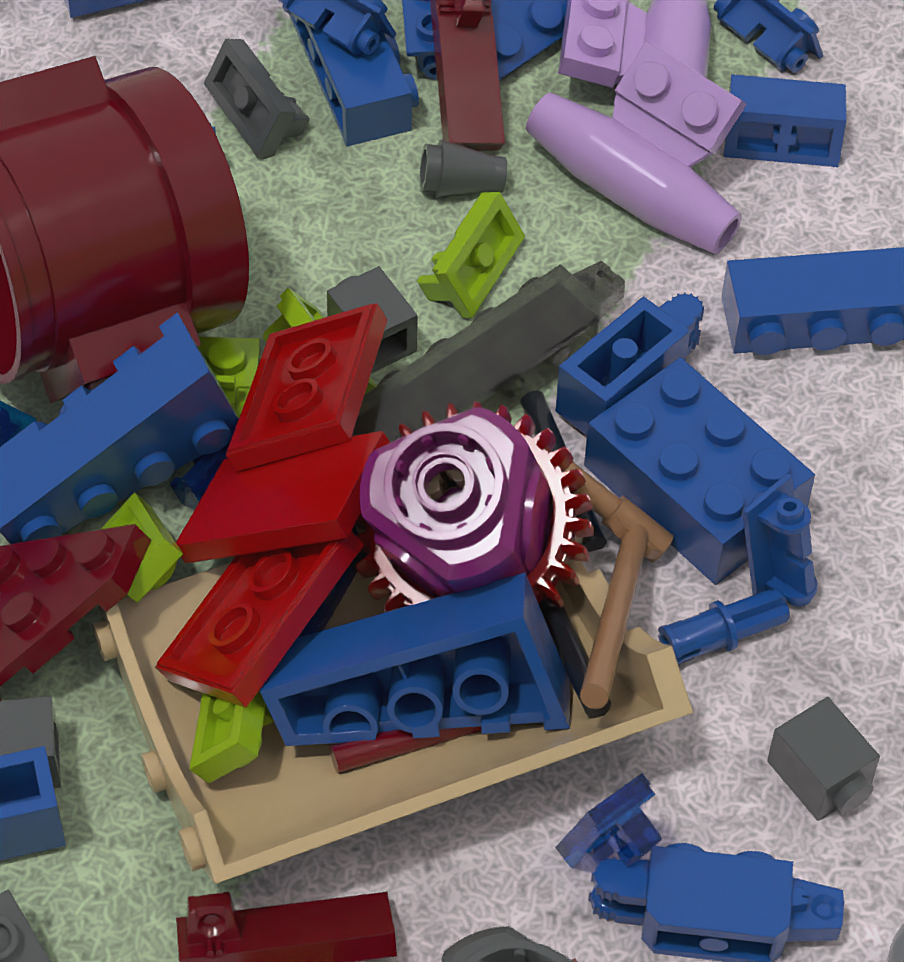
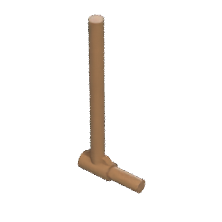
[565,462,674,709]

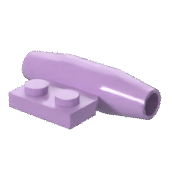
[558,0,711,88]
[526,41,747,254]

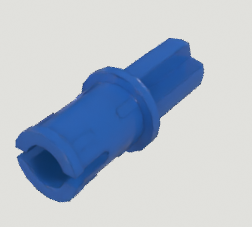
[658,589,790,665]

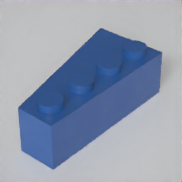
[0,313,239,544]
[260,572,570,746]

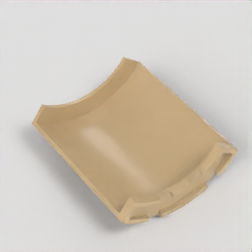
[92,501,693,884]

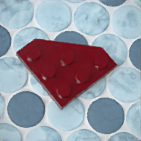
[0,524,151,701]

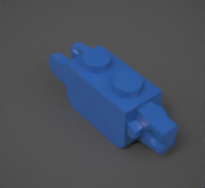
[588,843,844,962]

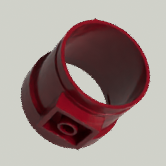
[0,56,249,403]

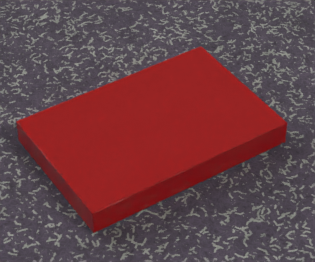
[226,303,388,472]
[176,431,390,563]
[155,531,364,708]

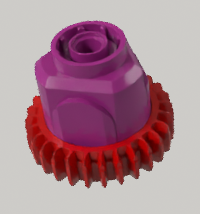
[354,401,594,612]

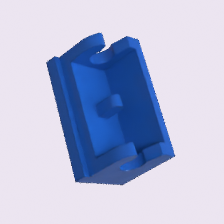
[724,74,846,167]

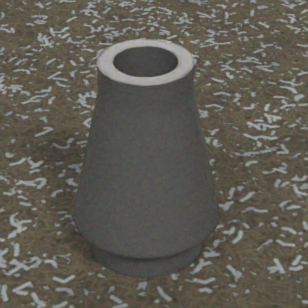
[420,139,507,198]

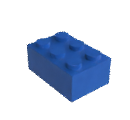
[584,357,815,586]

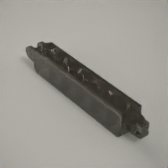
[352,261,625,443]

